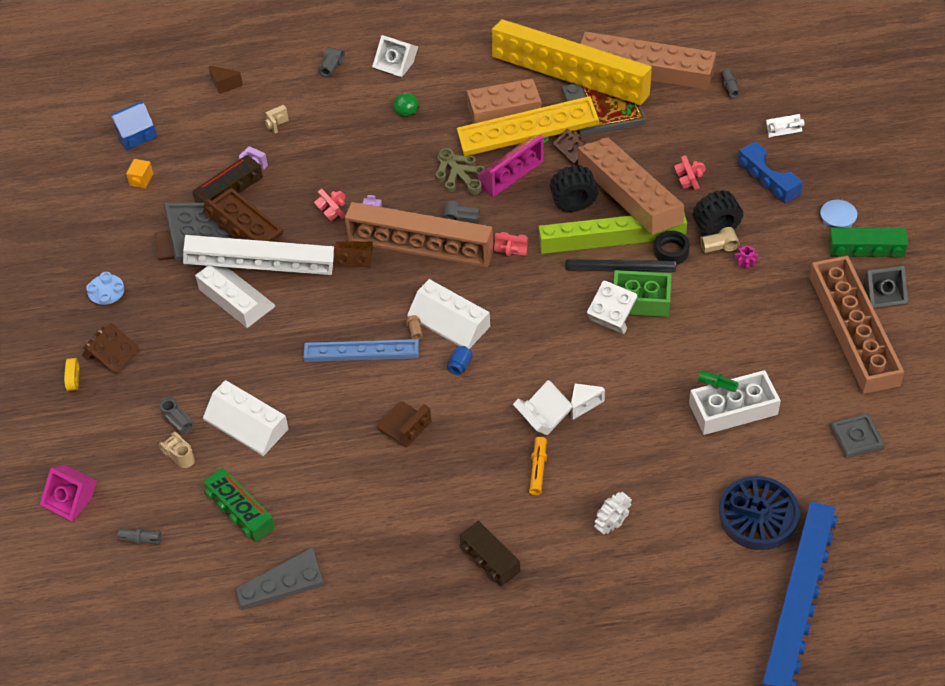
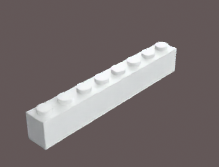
[183,235,334,275]

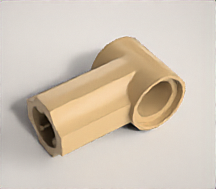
[700,227,740,253]

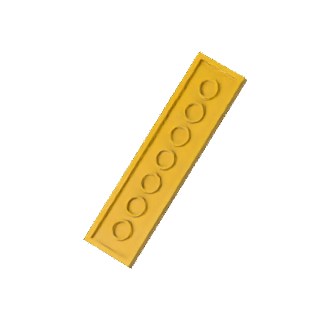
[457,96,599,156]

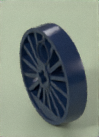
[719,476,800,550]

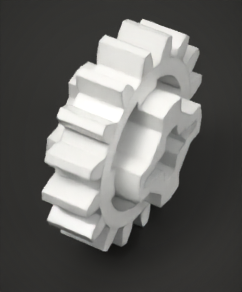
[594,492,632,534]

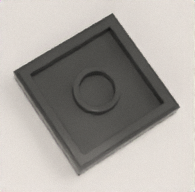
[830,413,885,458]

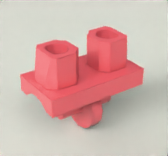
[674,155,706,190]
[314,189,346,221]
[494,232,528,256]

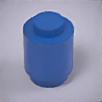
[447,346,473,375]

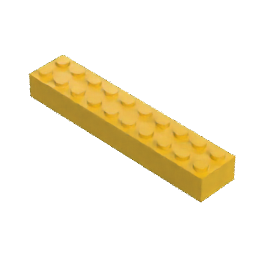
[492,19,652,105]

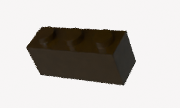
[459,521,520,587]

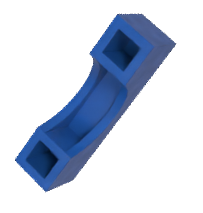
[738,141,803,204]

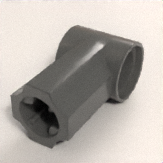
[318,47,345,78]
[443,201,480,223]
[159,397,194,434]

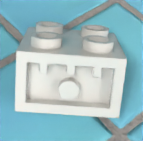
[587,281,638,335]
[513,380,573,435]

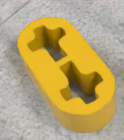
[64,358,79,391]

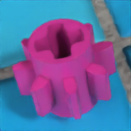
[734,246,758,269]

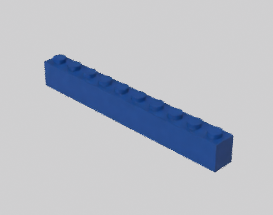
[762,501,838,686]

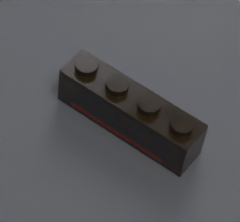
[192,155,263,203]

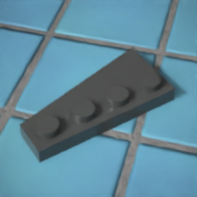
[236,547,324,610]

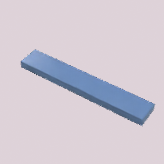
[304,339,419,362]

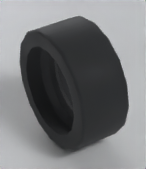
[654,230,690,265]

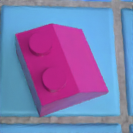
[40,465,97,521]

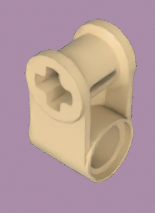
[158,432,195,468]

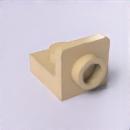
[265,105,289,134]

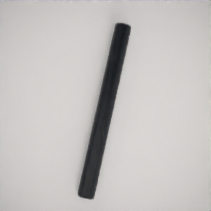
[566,259,676,272]

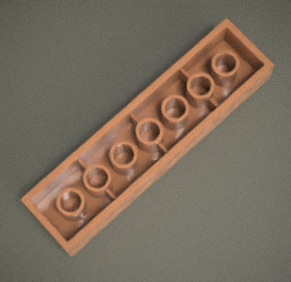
[581,32,716,90]
[578,138,684,234]
[345,202,493,267]
[809,256,904,394]

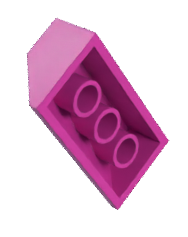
[478,135,544,197]

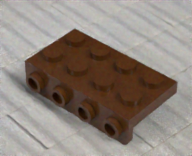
[203,188,283,242]

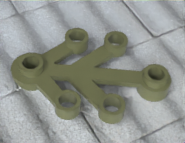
[435,148,485,196]

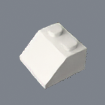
[372,35,418,77]

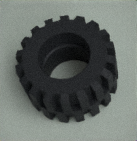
[550,165,598,212]
[692,190,744,236]

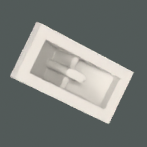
[571,384,605,420]

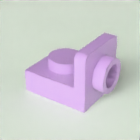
[239,146,268,170]

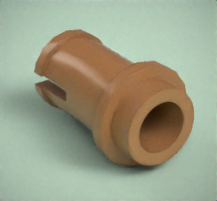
[406,315,423,340]

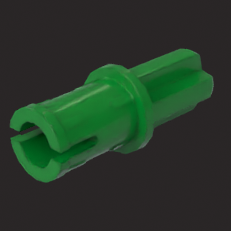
[698,370,739,392]

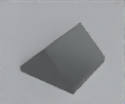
[863,265,908,308]

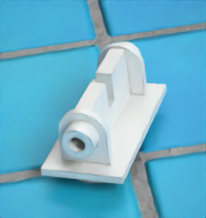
[766,114,804,137]

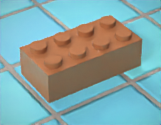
[467,78,541,124]

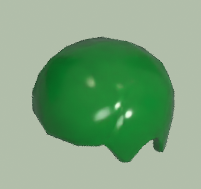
[393,93,420,117]

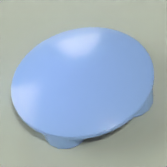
[820,200,857,228]
[86,272,125,305]

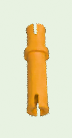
[529,437,547,495]

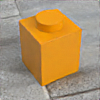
[126,159,154,188]

